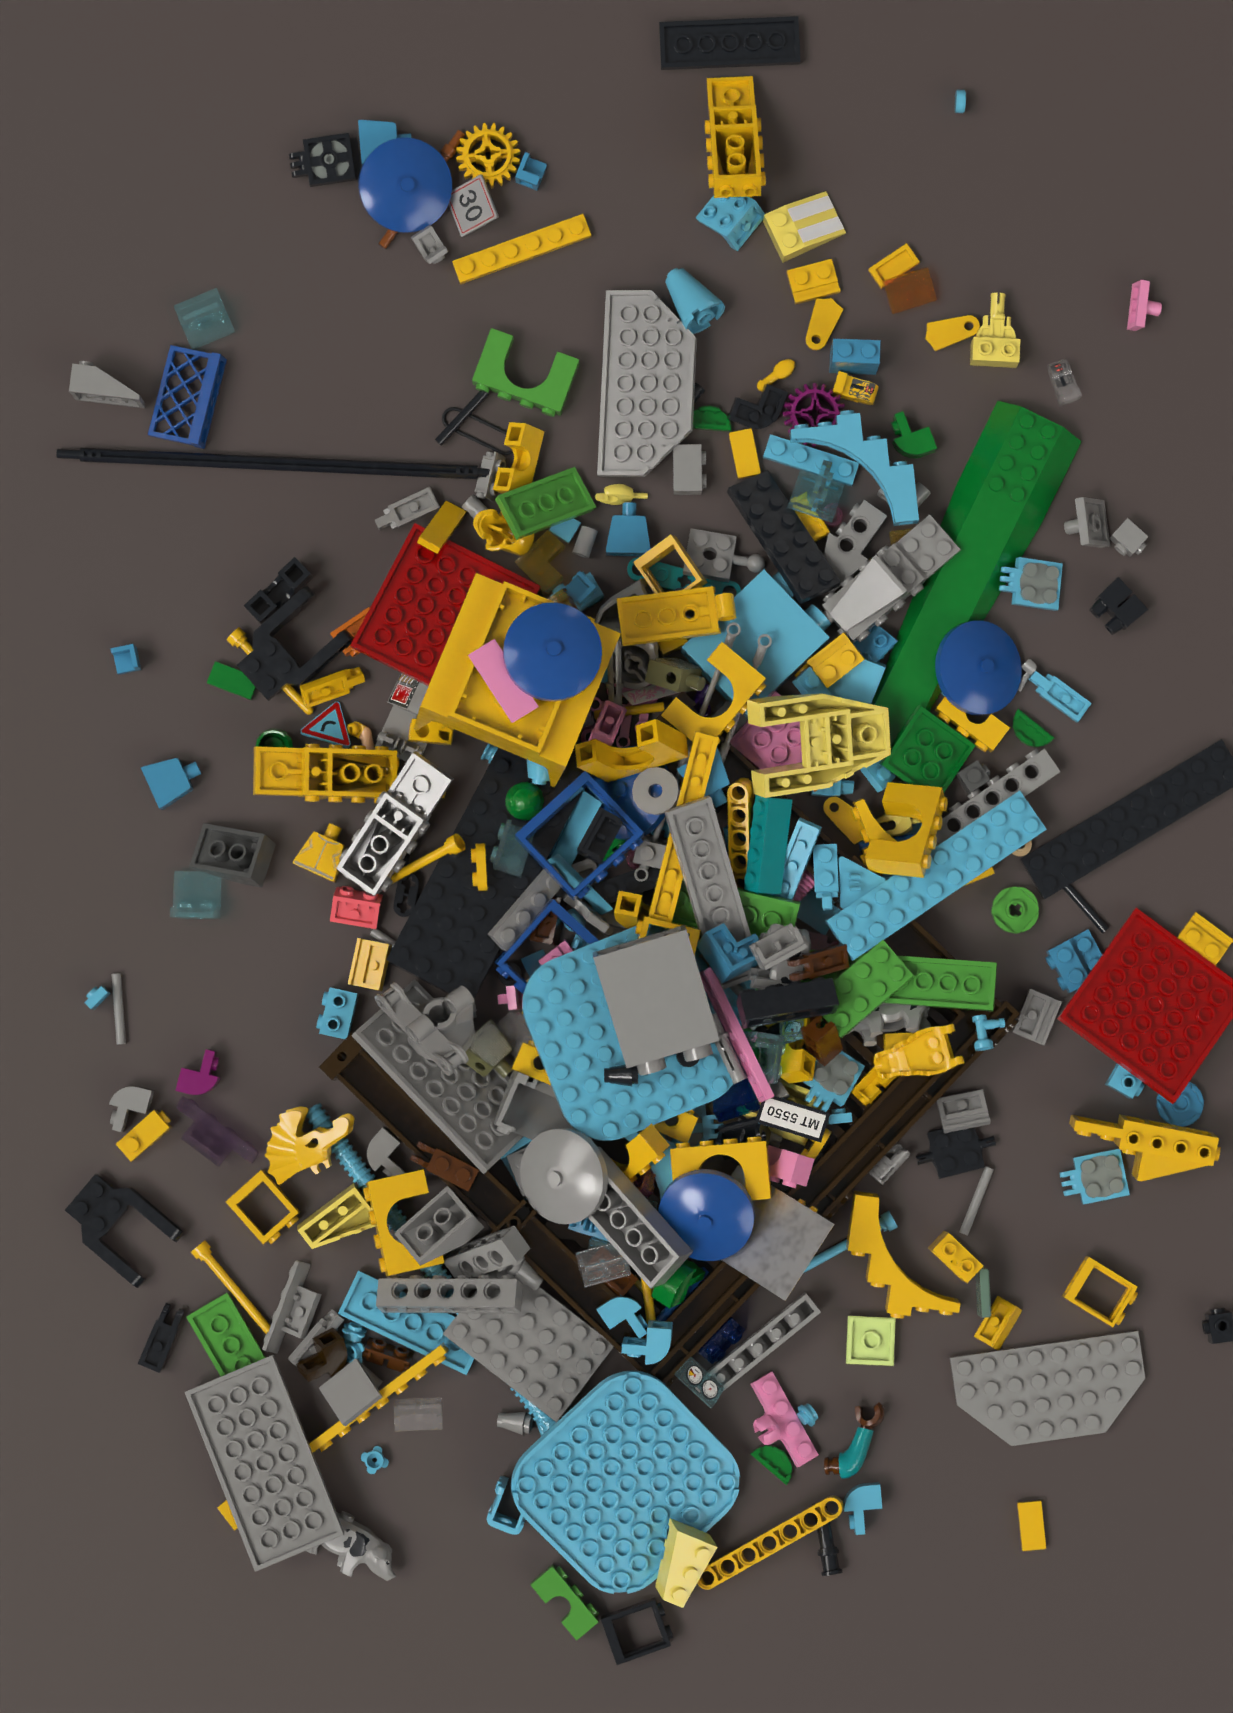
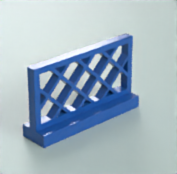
[148,345,227,449]

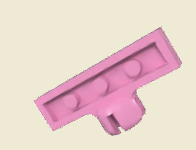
[750,1371,819,1468]

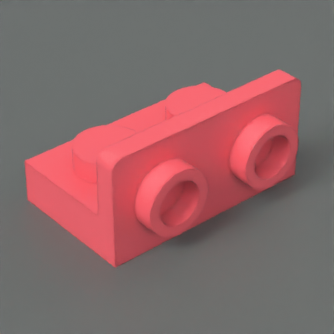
[330,886,383,929]

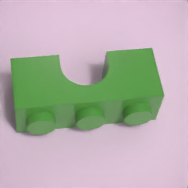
[530,1564,599,1641]

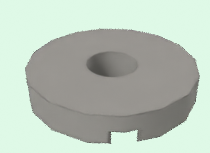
[632,767,680,815]

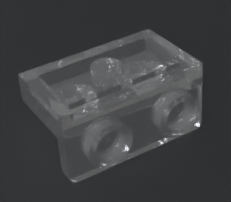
[495,1010,533,1058]

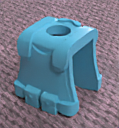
[487,1476,526,1535]

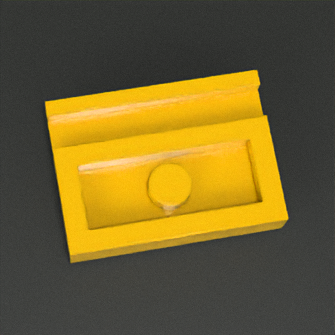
[786,259,841,305]
[806,632,865,688]
[1177,912,1233,966]
[348,938,392,991]

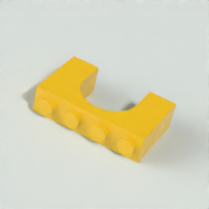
[661,642,767,746]
[575,719,688,782]
[865,782,948,878]
[670,1137,772,1200]
[363,1169,444,1277]

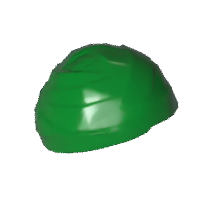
[506,782,544,820]

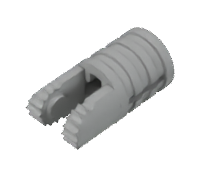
[868,1142,910,1186]

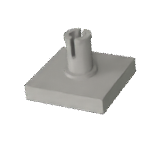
[1064,497,1110,548]

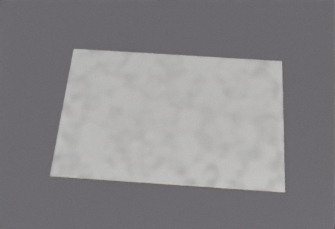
[721,1165,834,1301]

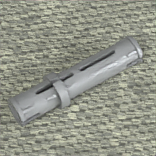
[606,638,624,707]
[712,1013,747,1084]

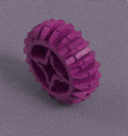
[783,383,845,446]

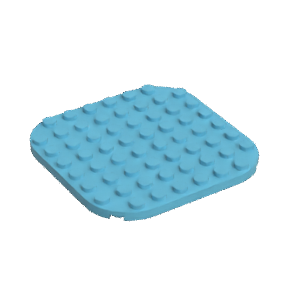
[522,924,741,1141]
[511,1371,740,1594]

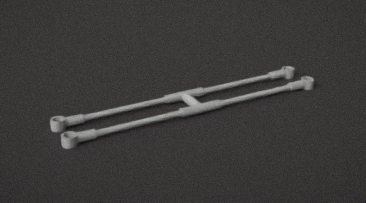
[634,622,772,882]

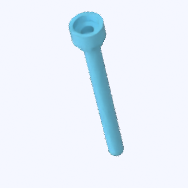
[804,1211,898,1273]

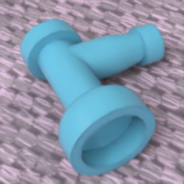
[972,1015,1005,1051]

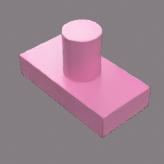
[1127,280,1162,331]

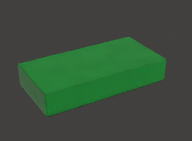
[207,661,256,700]

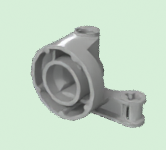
[375,982,475,1076]

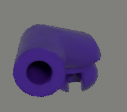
[693,683,711,717]

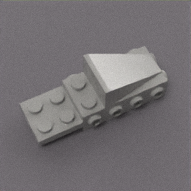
[822,514,960,643]
[336,751,454,896]

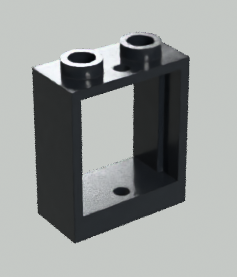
[601,1597,674,1665]

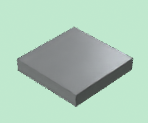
[319,1359,383,1426]

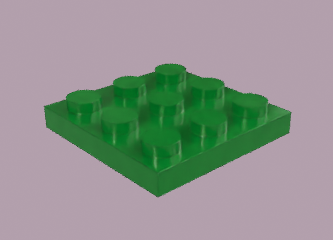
[879,705,976,793]

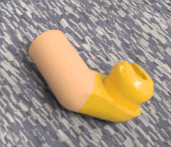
[347,721,375,750]

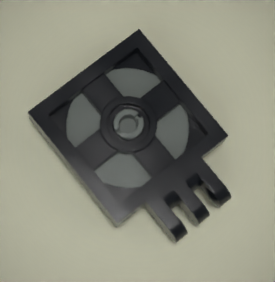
[289,133,356,187]

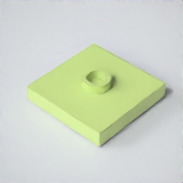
[846,1315,896,1366]

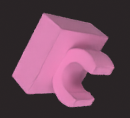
[497,986,523,1010]

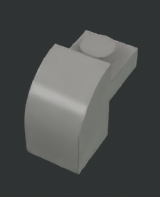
[109,1087,154,1132]
[367,1127,407,1177]

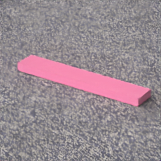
[699,967,774,1102]

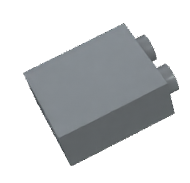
[592,925,720,1076]

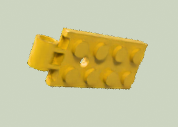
[616,586,737,646]

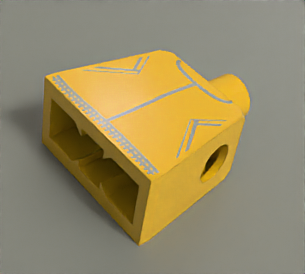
[293,823,345,883]

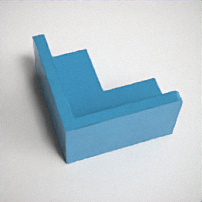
[697,923,759,984]

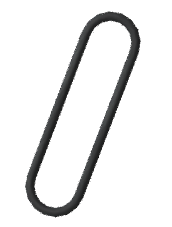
[442,407,513,455]

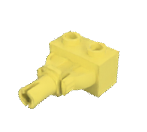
[970,293,1021,368]

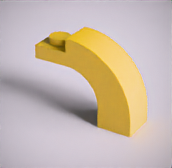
[614,891,686,929]

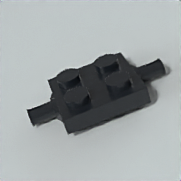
[916,1127,996,1179]

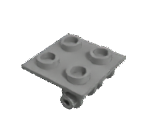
[374,705,428,762]

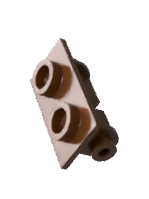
[362,1337,414,1373]

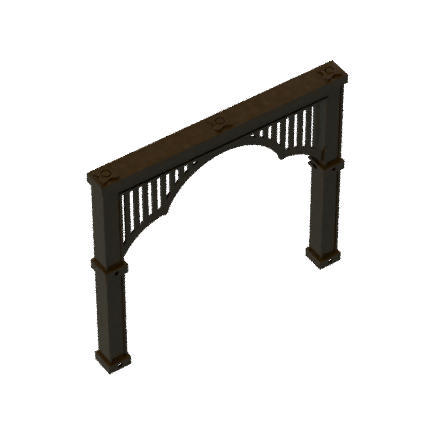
[319,692,1020,1388]

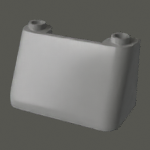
[494,1069,592,1140]

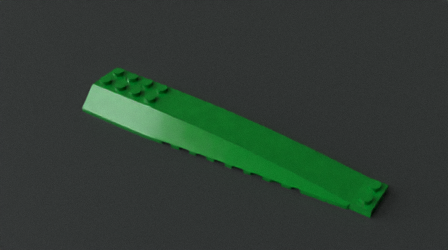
[871,401,1082,746]

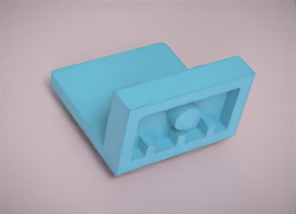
[696,195,765,251]

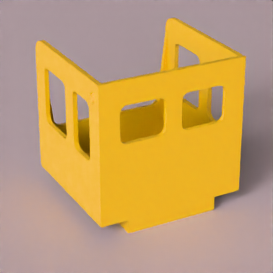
[414,573,621,787]

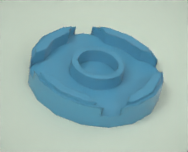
[1156,1082,1204,1127]

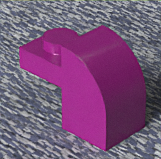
[175,1049,220,1095]

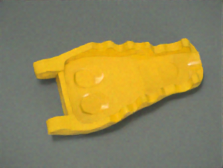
[874,1024,965,1079]

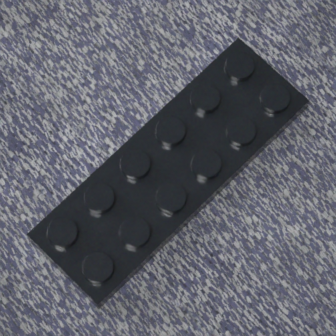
[659,16,801,70]
[727,470,841,604]

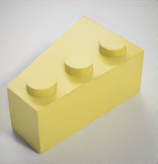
[297,1183,375,1249]
[655,1518,718,1608]

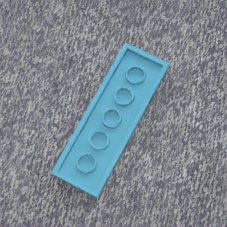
[338,1270,474,1375]

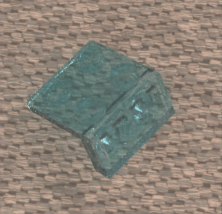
[490,819,535,878]
[170,871,221,919]
[743,1031,785,1084]

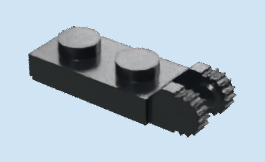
[138,1303,185,1373]

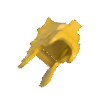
[265,1106,355,1185]

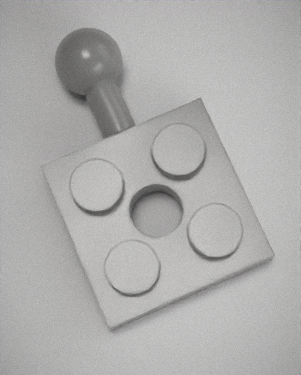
[683,528,765,582]

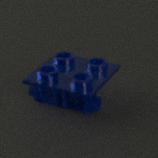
[698,1317,745,1364]

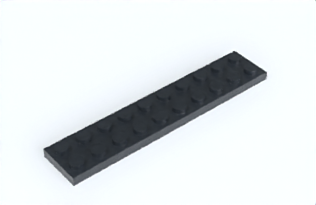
[1020,739,1233,900]

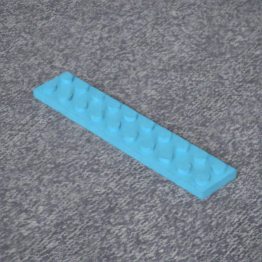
[826,791,1047,961]

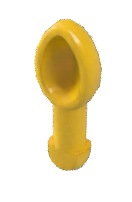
[757,359,795,391]

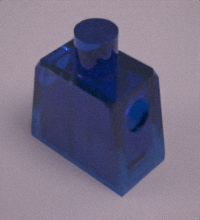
[712,1070,760,1123]

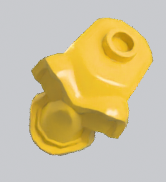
[473,509,534,556]

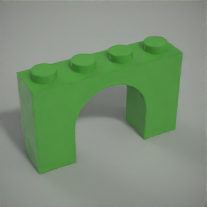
[472,328,580,417]

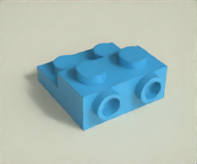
[1045,929,1102,993]

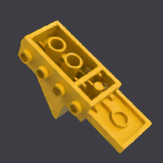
[705,76,766,198]
[253,744,399,804]
[1069,1114,1221,1181]

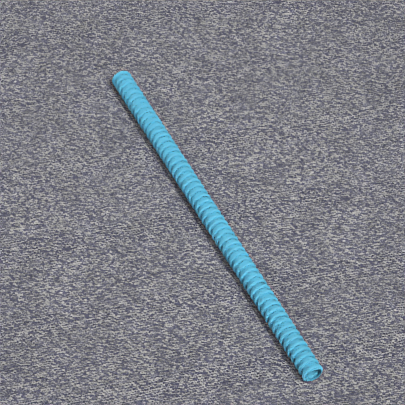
[306,1103,560,1433]

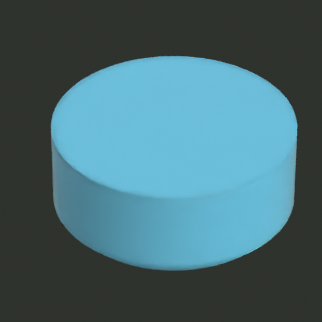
[955,89,966,113]

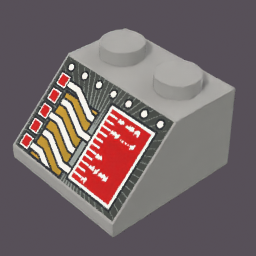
[387,673,428,715]

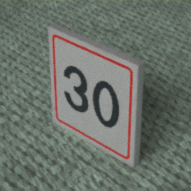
[449,174,499,237]

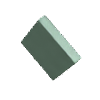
[975,1267,991,1318]

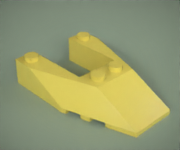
[747,693,891,798]

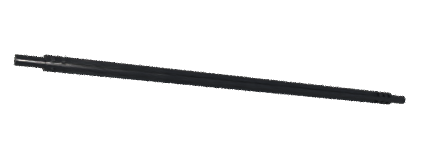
[56,448,490,480]

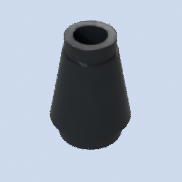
[604,1064,638,1087]

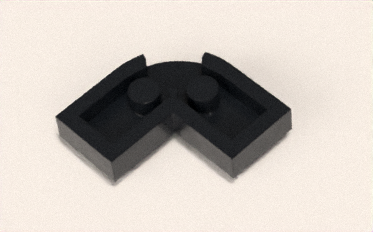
[727,384,788,429]

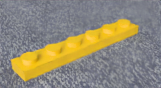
[452,214,591,285]

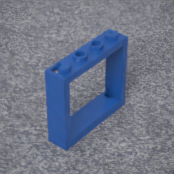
[515,771,644,901]
[494,899,599,994]

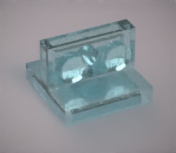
[174,288,235,350]
[787,460,845,523]

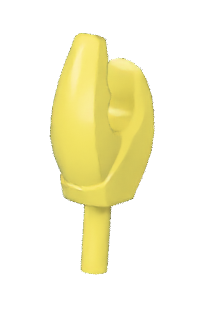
[595,484,648,505]
[876,814,921,837]

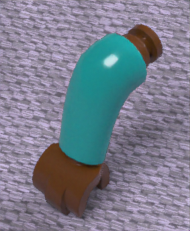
[824,1402,885,1479]

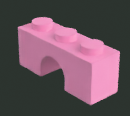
[768,1145,815,1188]

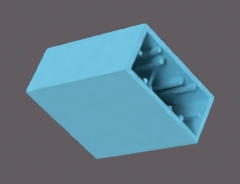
[681,570,831,719]

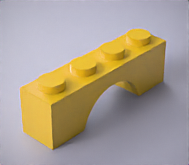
[611,1123,670,1183]

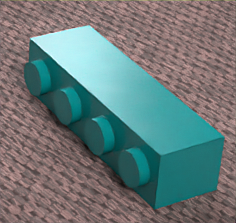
[744,795,792,894]

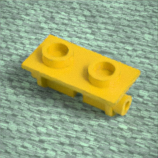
[851,1066,897,1106]

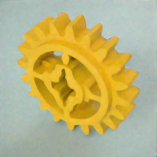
[456,123,520,189]

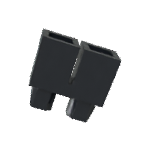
[1090,577,1149,635]

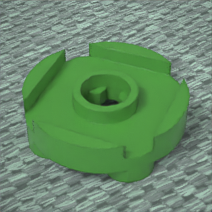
[991,887,1039,934]

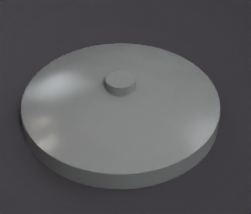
[520,1128,608,1224]

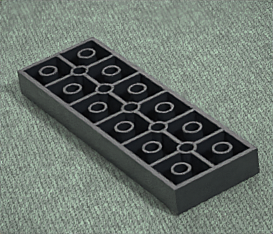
[387,740,592,1000]

